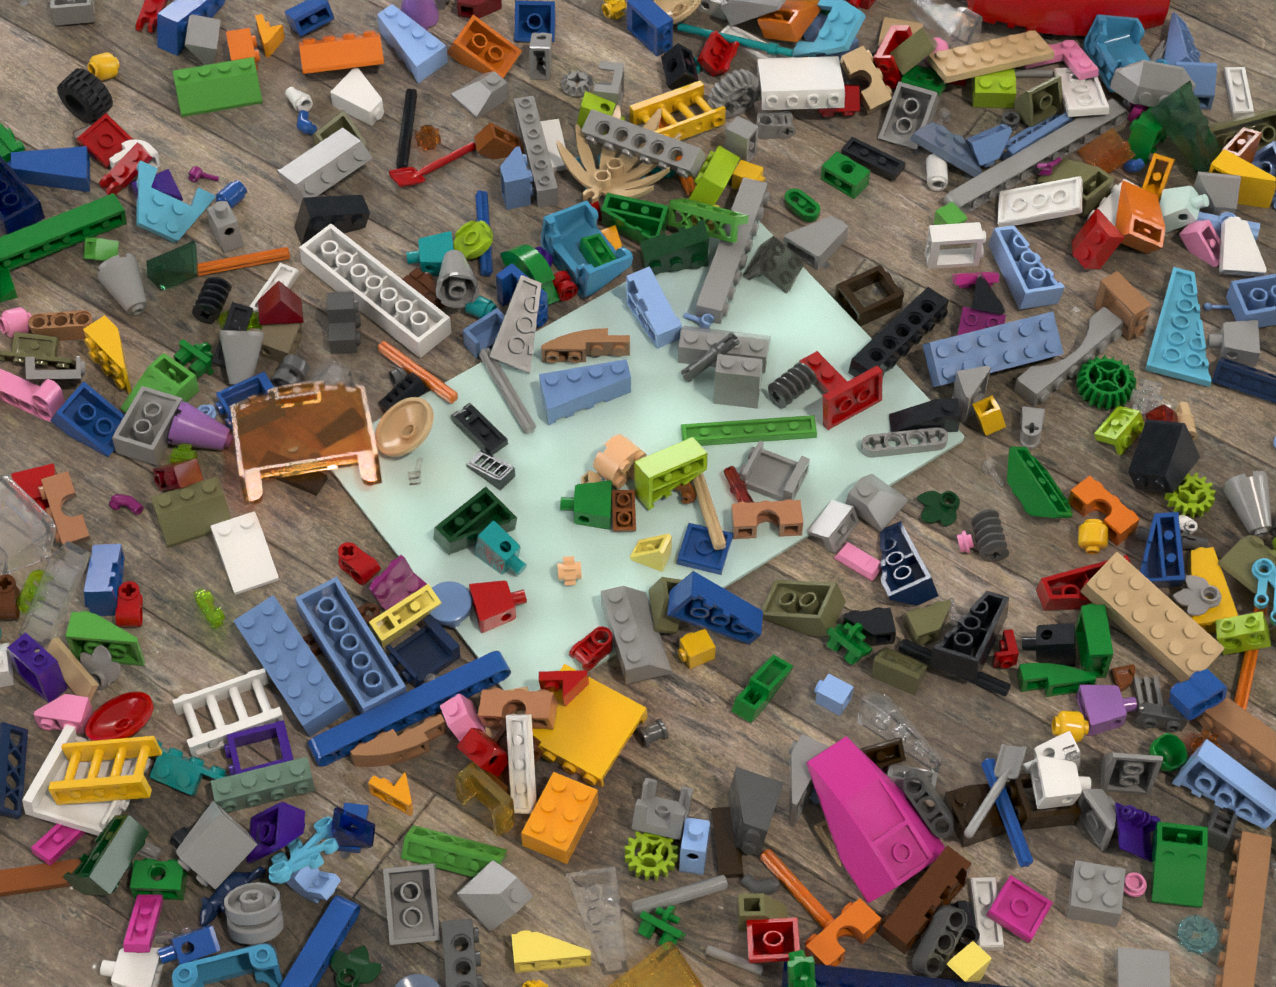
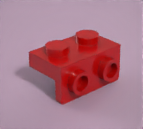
[697,30,740,77]

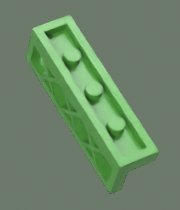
[668,198,749,243]
[401,825,507,878]

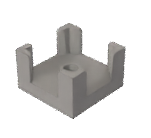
[593,61,624,110]
[632,778,694,840]

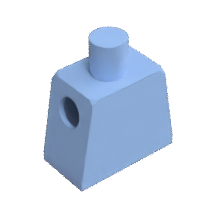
[679,818,710,875]

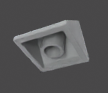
[185,14,221,65]
[952,366,991,424]

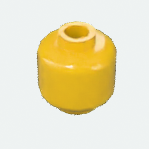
[87,52,120,81]
[1078,519,1108,554]
[1052,711,1089,743]

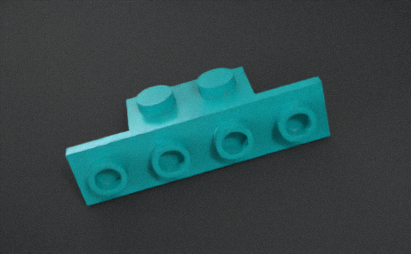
[149,740,230,796]

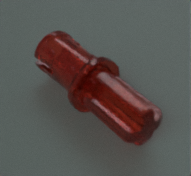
[724,466,754,503]

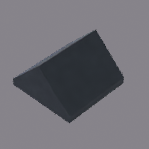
[971,273,1005,315]

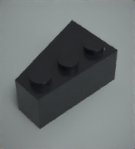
[294,195,370,246]

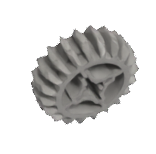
[708,69,761,119]

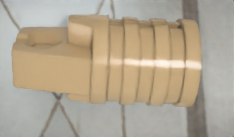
[1173,402,1197,441]

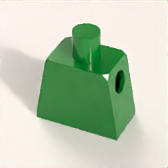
[560,481,612,530]

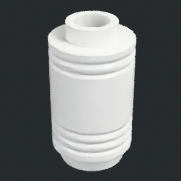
[926,154,948,191]

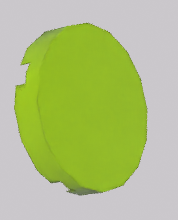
[453,220,494,260]

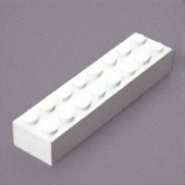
[299,224,452,358]

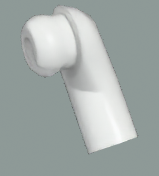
[1179,515,1198,534]

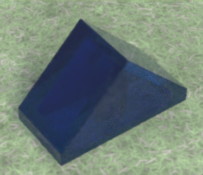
[331,807,376,848]

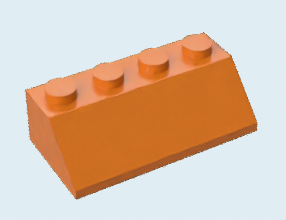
[299,30,384,74]

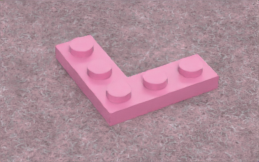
[1023,40,1099,80]

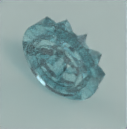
[1177,915,1219,955]

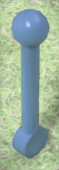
[1203,303,1231,311]

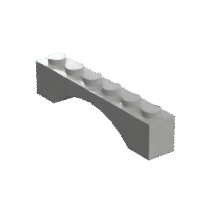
[1014,307,1124,407]

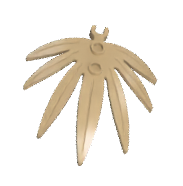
[556,105,681,203]

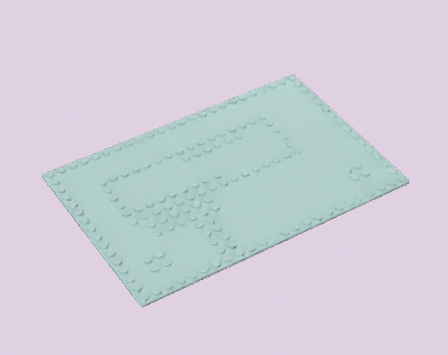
[320,220,964,691]

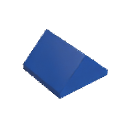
[514,0,556,42]

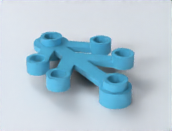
[1252,558,1276,626]
[268,817,339,884]

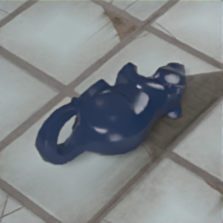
[200,866,266,926]

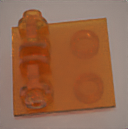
[1078,127,1136,174]

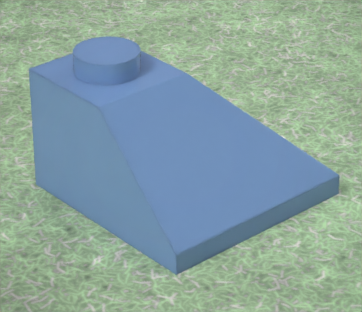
[965,124,1012,167]

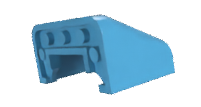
[1083,14,1169,93]
[541,201,633,299]
[172,942,283,987]

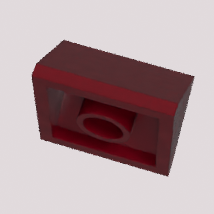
[258,281,304,325]

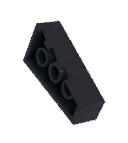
[931,591,1009,681]

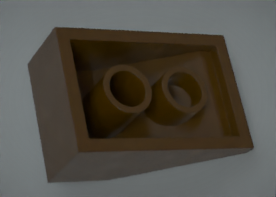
[944,782,1008,848]

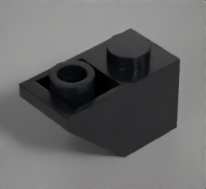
[843,607,896,646]

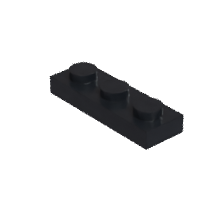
[841,137,906,181]
[212,302,253,368]

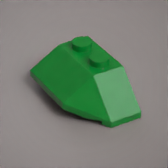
[1007,446,1073,518]

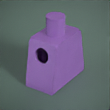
[1076,685,1137,736]

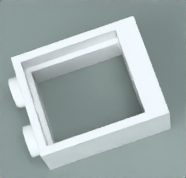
[925,222,986,269]

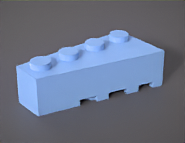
[377,4,448,83]
[988,225,1065,310]
[1172,739,1276,830]

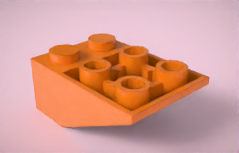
[757,0,821,42]
[1115,181,1166,254]

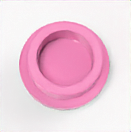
[957,531,974,554]
[1124,872,1147,897]

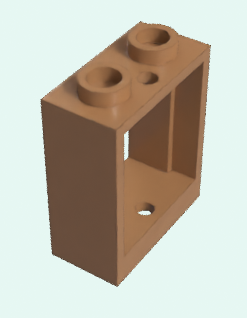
[1094,271,1152,341]

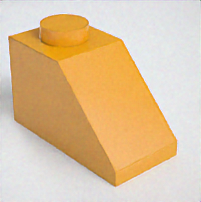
[1142,153,1176,200]

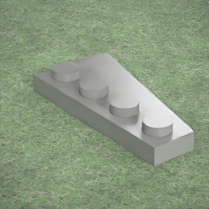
[489,275,542,374]

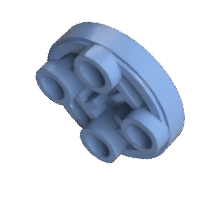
[427,581,472,628]

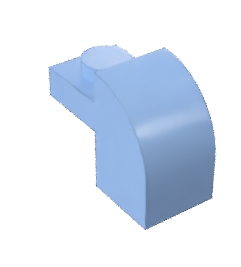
[286,860,341,903]

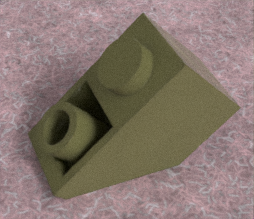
[648,577,682,634]
[904,599,951,646]
[736,893,788,932]

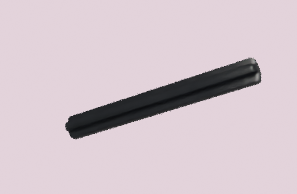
[396,88,417,169]
[899,639,1011,696]

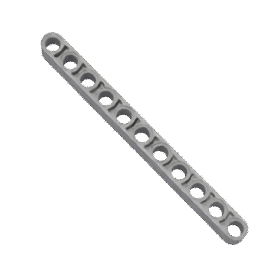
[943,99,1129,215]

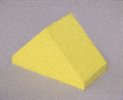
[629,533,672,572]
[947,941,992,982]

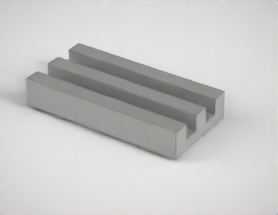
[1133,676,1164,714]

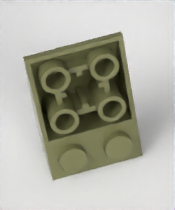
[1036,158,1115,217]

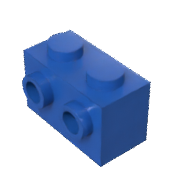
[284,0,335,36]

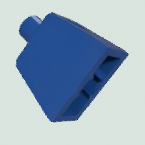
[157,925,221,964]

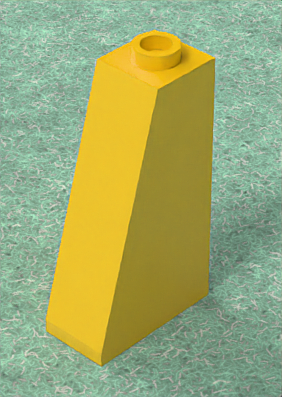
[1187,547,1238,634]

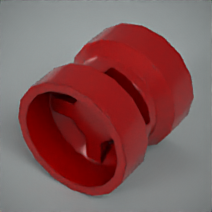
[552,271,578,301]

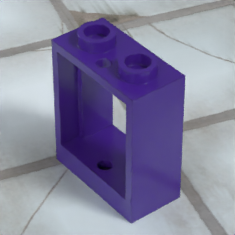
[7,632,68,703]
[224,720,294,775]

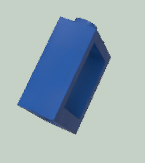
[627,0,673,56]
[215,372,286,437]

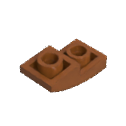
[612,490,636,532]

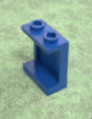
[496,263,548,329]

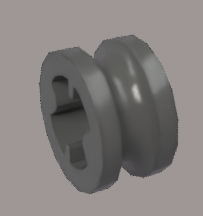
[1001,111,1020,131]

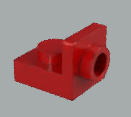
[992,629,1019,669]

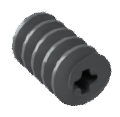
[768,363,817,409]
[971,509,1009,562]

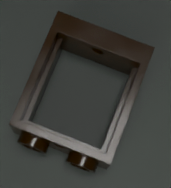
[835,265,904,327]
[1005,773,1082,830]

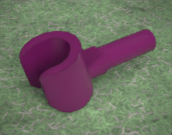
[1037,157,1062,175]
[188,166,219,182]

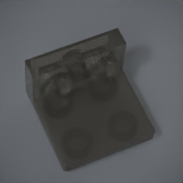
[743,236,805,293]

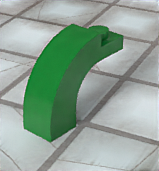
[500,244,559,305]

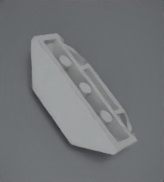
[1110,60,1196,111]

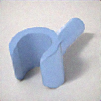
[684,313,714,328]

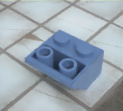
[1175,62,1217,110]
[500,146,534,210]

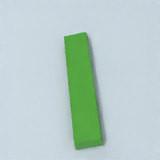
[681,415,817,446]

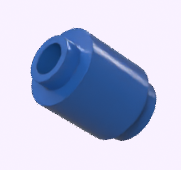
[216,180,247,209]

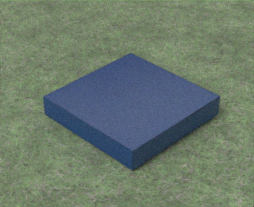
[677,523,733,575]

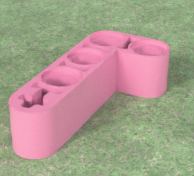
[0,369,65,422]

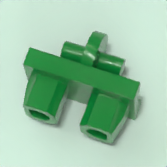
[174,339,214,378]
[827,623,873,665]
[638,905,686,951]
[787,950,816,987]

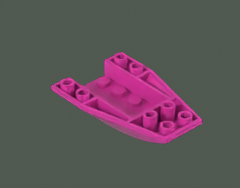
[806,736,945,903]

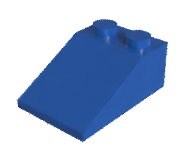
[50,381,125,457]

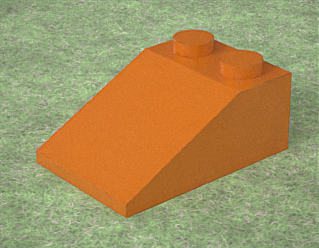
[447,15,522,78]

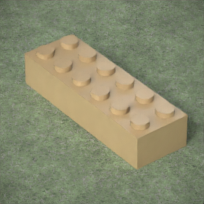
[1080,552,1225,683]

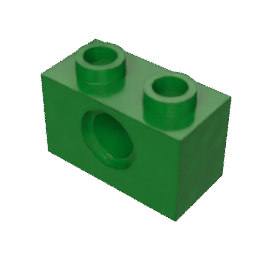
[821,151,870,199]
[130,858,188,900]

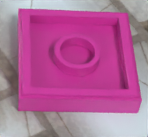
[986,875,1053,943]

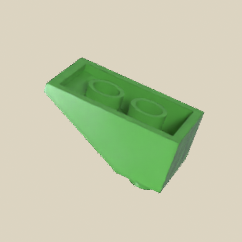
[66,611,145,666]

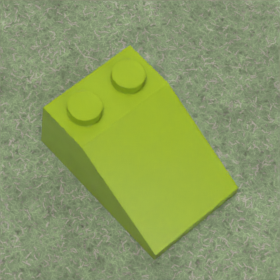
[972,68,1017,108]

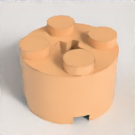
[593,434,647,489]

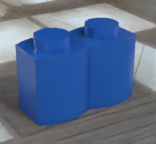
[1169,669,1227,720]

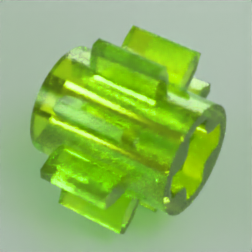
[171,443,198,463]

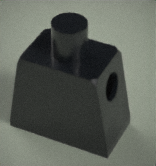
[1022,623,1076,667]

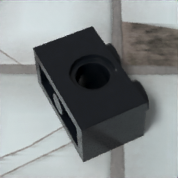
[661,43,699,90]

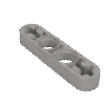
[861,427,948,458]

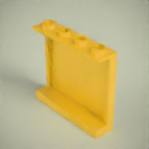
[532,664,648,788]

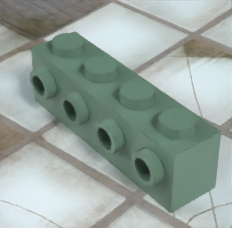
[210,757,315,813]

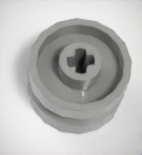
[224,882,284,945]

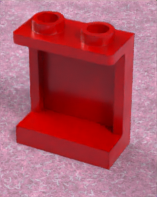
[873,25,913,89]

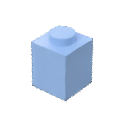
[814,674,854,716]

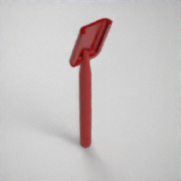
[389,142,476,187]

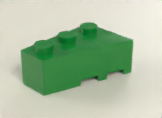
[1124,107,1182,166]

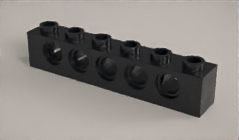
[848,287,949,377]

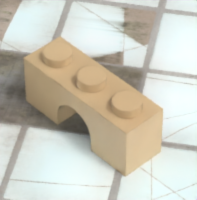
[840,45,893,115]

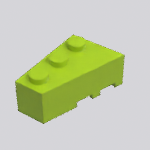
[689,146,740,205]
[634,437,708,511]

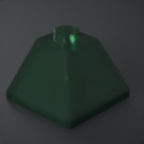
[146,241,198,291]

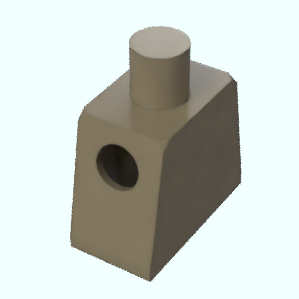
[249,323,303,363]

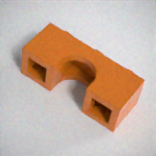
[1068,475,1140,546]
[805,898,881,977]

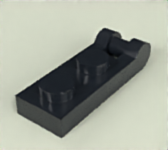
[451,403,508,455]

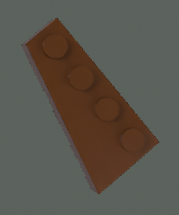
[881,845,972,955]

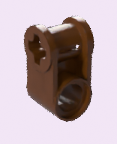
[0,574,20,620]

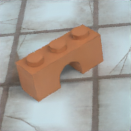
[39,471,91,548]
[731,499,803,539]
[478,688,558,729]

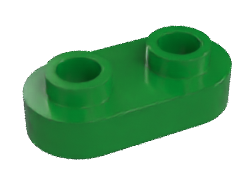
[784,188,820,222]

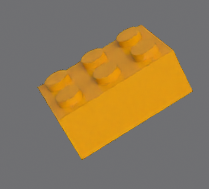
[521,772,598,864]

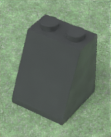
[727,767,783,856]

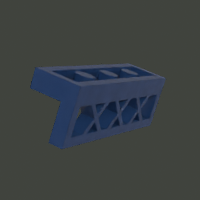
[1211,357,1276,403]
[0,722,28,819]

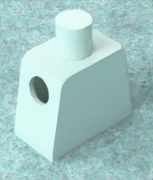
[1160,186,1209,233]

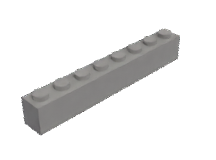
[696,177,770,324]

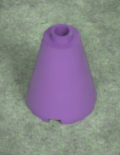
[400,0,439,30]
[168,401,233,451]

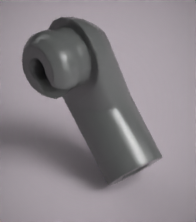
[741,873,780,895]

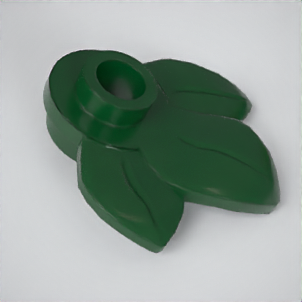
[917,490,960,527]
[331,945,382,987]

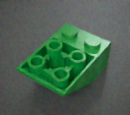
[1151,821,1208,908]

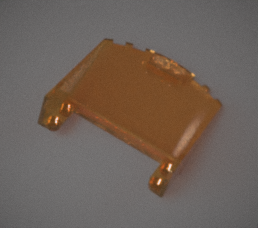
[230,381,382,505]

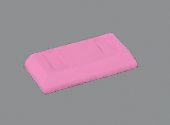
[834,542,882,581]

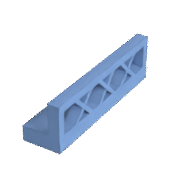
[1000,113,1074,161]

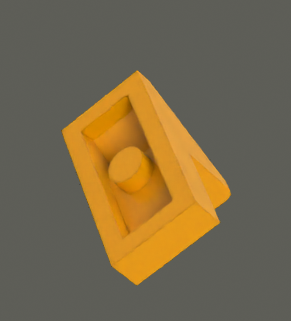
[255,14,285,57]
[368,772,413,817]

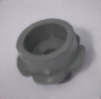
[388,366,407,387]

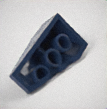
[880,521,939,606]

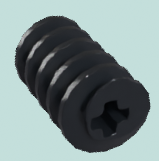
[192,277,232,324]

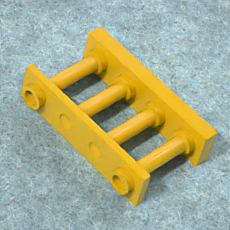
[629,81,726,141]
[48,736,162,805]

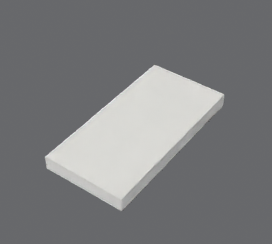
[1053,67,1110,117]
[997,176,1083,227]

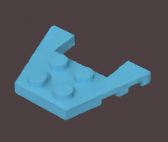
[792,0,866,58]
[136,160,216,244]

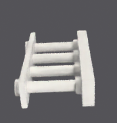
[172,668,284,757]

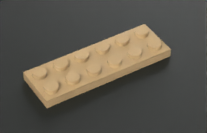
[927,30,1055,83]

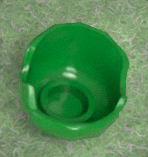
[1148,733,1188,772]

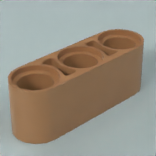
[28,310,94,341]

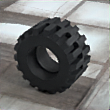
[57,68,113,124]

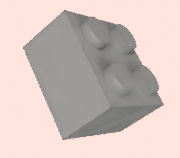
[1066,860,1126,927]

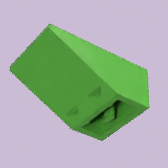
[120,353,199,414]

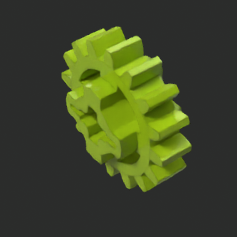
[1164,473,1216,518]
[625,831,678,881]

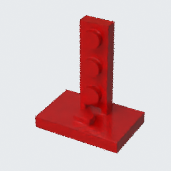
[799,351,883,430]

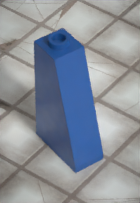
[7,146,90,192]

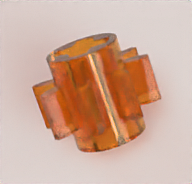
[415,125,441,151]
[1189,729,1221,754]

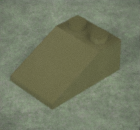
[761,580,846,637]

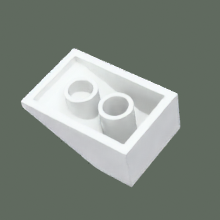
[211,511,279,595]

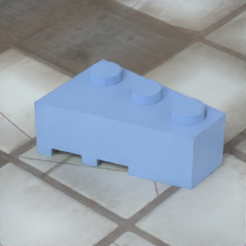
[626,266,682,349]

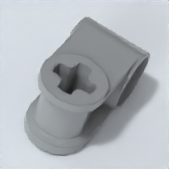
[756,111,796,140]
[1019,406,1045,449]

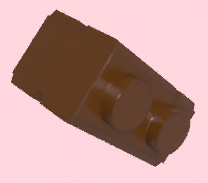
[402,268,445,310]

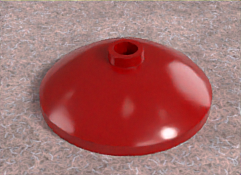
[85,692,154,741]

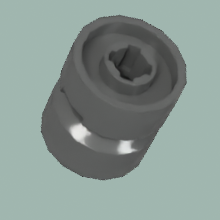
[271,355,310,397]

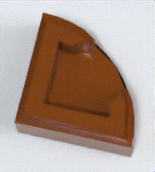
[1110,664,1135,692]

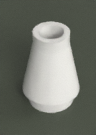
[285,87,313,112]

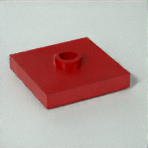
[76,113,133,169]

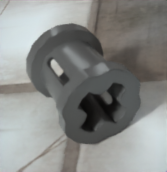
[637,718,668,748]

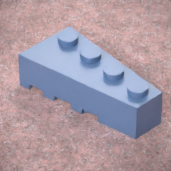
[539,359,631,425]

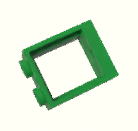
[1075,603,1114,678]

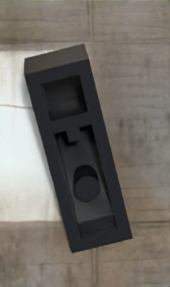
[889,398,961,432]

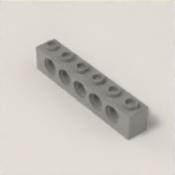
[514,96,558,208]
[581,109,706,178]

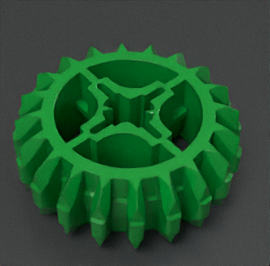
[1076,355,1136,411]

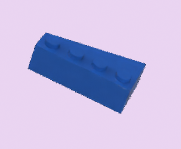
[157,0,225,56]
[667,571,763,645]

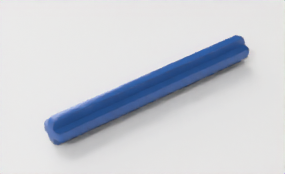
[475,190,493,277]
[981,758,1033,867]

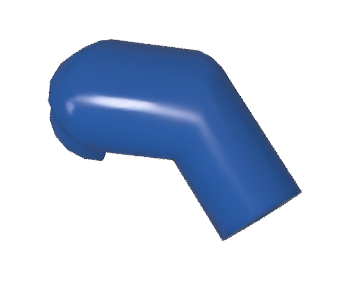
[297,110,317,135]
[1118,152,1145,173]

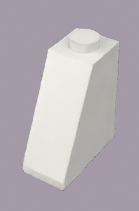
[331,67,384,126]
[1219,217,1266,277]

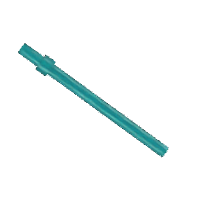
[677,23,793,57]

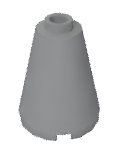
[435,250,479,308]
[96,253,147,315]
[220,330,264,385]
[1222,471,1272,537]

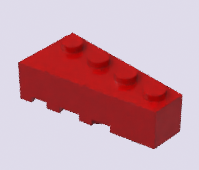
[1036,555,1131,610]

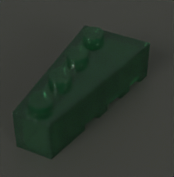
[1150,80,1221,174]

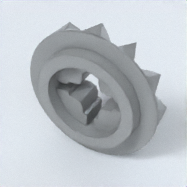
[561,70,593,97]

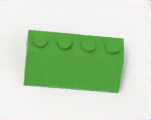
[173,57,263,117]

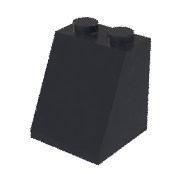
[1128,419,1200,493]

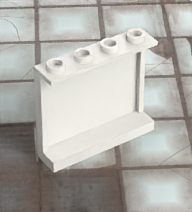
[757,56,845,110]
[22,724,150,836]

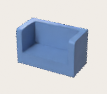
[463,308,505,359]

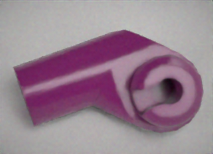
[109,494,144,515]

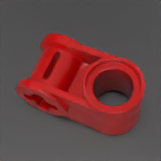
[338,542,381,586]
[115,581,143,627]
[569,626,613,672]

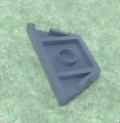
[910,122,982,177]

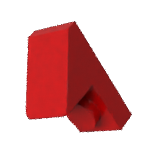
[539,670,589,706]

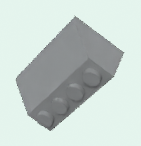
[277,128,372,206]
[678,326,771,373]
[601,586,672,684]

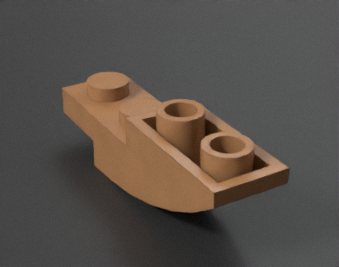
[541,328,630,363]
[350,714,447,767]

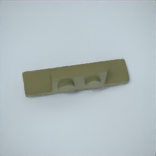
[0,332,76,369]

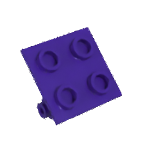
[1115,803,1161,863]

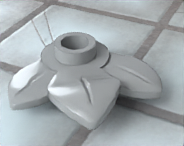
[1173,575,1222,616]
[80,645,121,689]

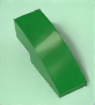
[731,654,793,724]
[1016,663,1096,697]

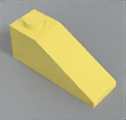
[369,584,442,648]
[512,930,591,973]

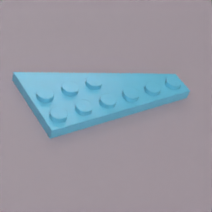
[1145,267,1211,387]

